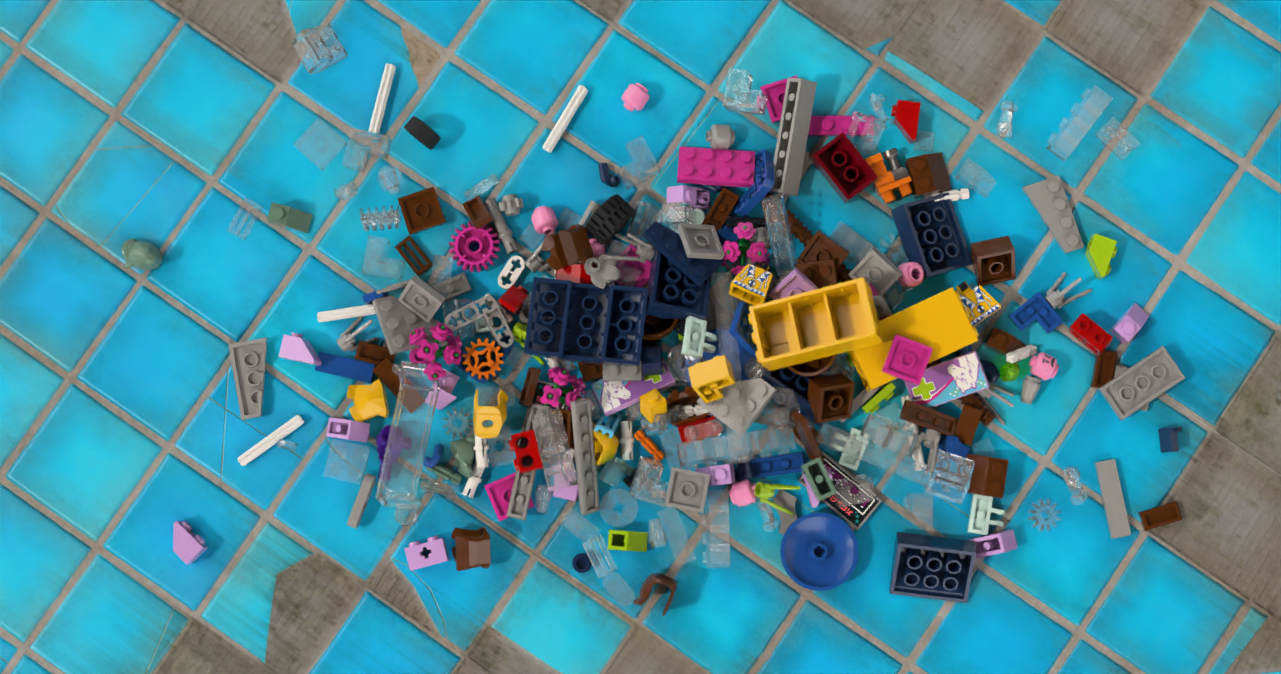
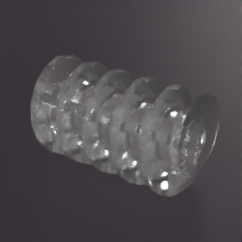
[360,204,401,232]

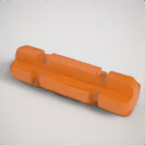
[634,429,665,462]

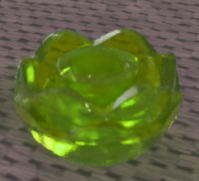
[1000,361,1020,382]

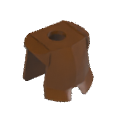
[542,224,593,271]
[666,386,708,427]
[452,527,491,571]
[633,572,677,616]

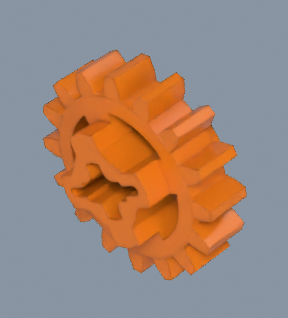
[462,338,504,380]

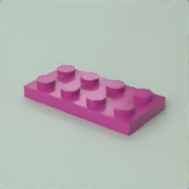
[677,146,755,188]

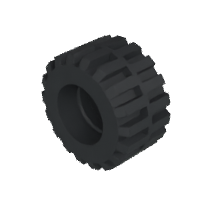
[585,194,635,245]

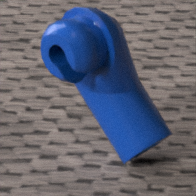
[423,444,444,468]

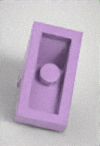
[424,368,460,410]

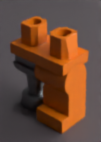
[864,148,912,205]

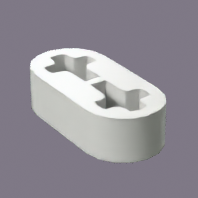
[498,256,525,290]

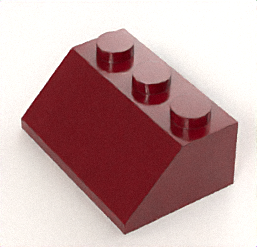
[811,132,878,204]

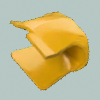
[347,378,389,422]
[473,389,509,438]

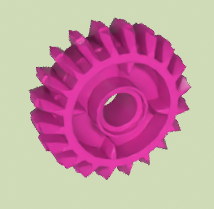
[449,221,501,273]

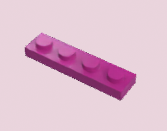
[808,116,875,136]

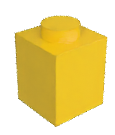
[639,388,667,424]

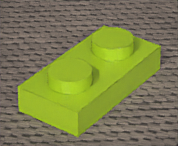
[860,382,896,414]

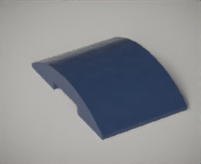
[524,277,649,366]

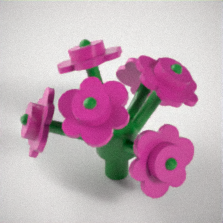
[721,222,770,276]

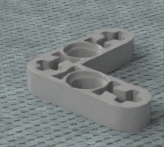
[444,296,514,348]

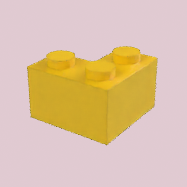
[688,355,735,404]

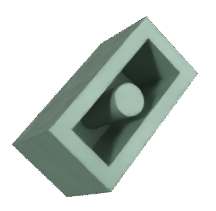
[800,457,837,501]

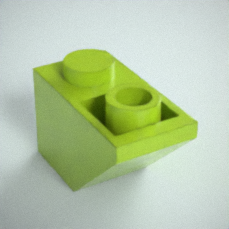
[1085,233,1118,279]
[608,530,648,552]

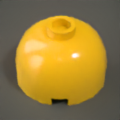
[593,427,619,465]

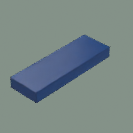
[315,352,376,383]
[750,452,805,479]

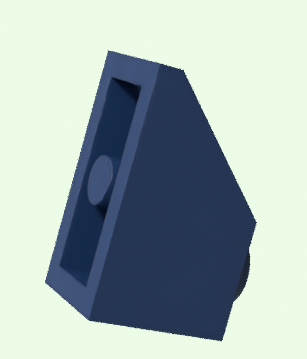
[641,340,663,376]

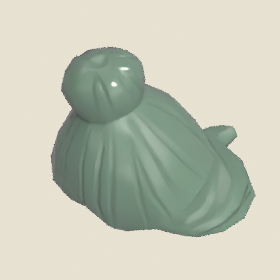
[121,239,162,270]
[450,435,475,478]

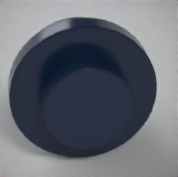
[572,553,592,573]

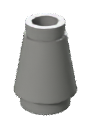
[1020,375,1041,405]

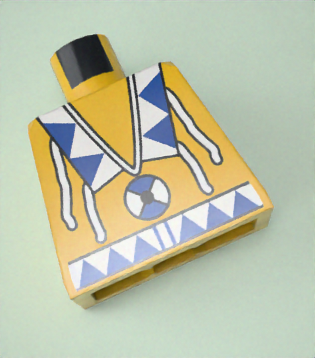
[729,262,773,306]
[956,281,1001,326]

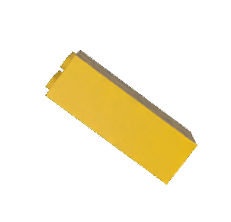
[748,277,883,371]
[848,287,979,392]

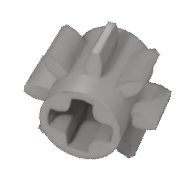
[499,194,523,216]
[750,227,774,249]

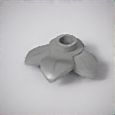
[584,254,621,289]

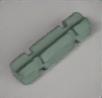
[426,464,462,485]

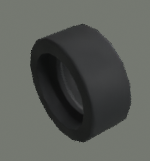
[404,116,441,150]

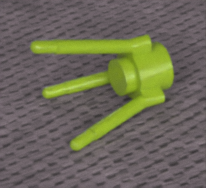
[511,321,544,365]
[754,482,801,516]

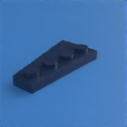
[642,221,724,287]

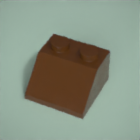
[905,153,952,199]
[971,236,1016,286]
[807,373,855,423]
[961,454,1009,498]

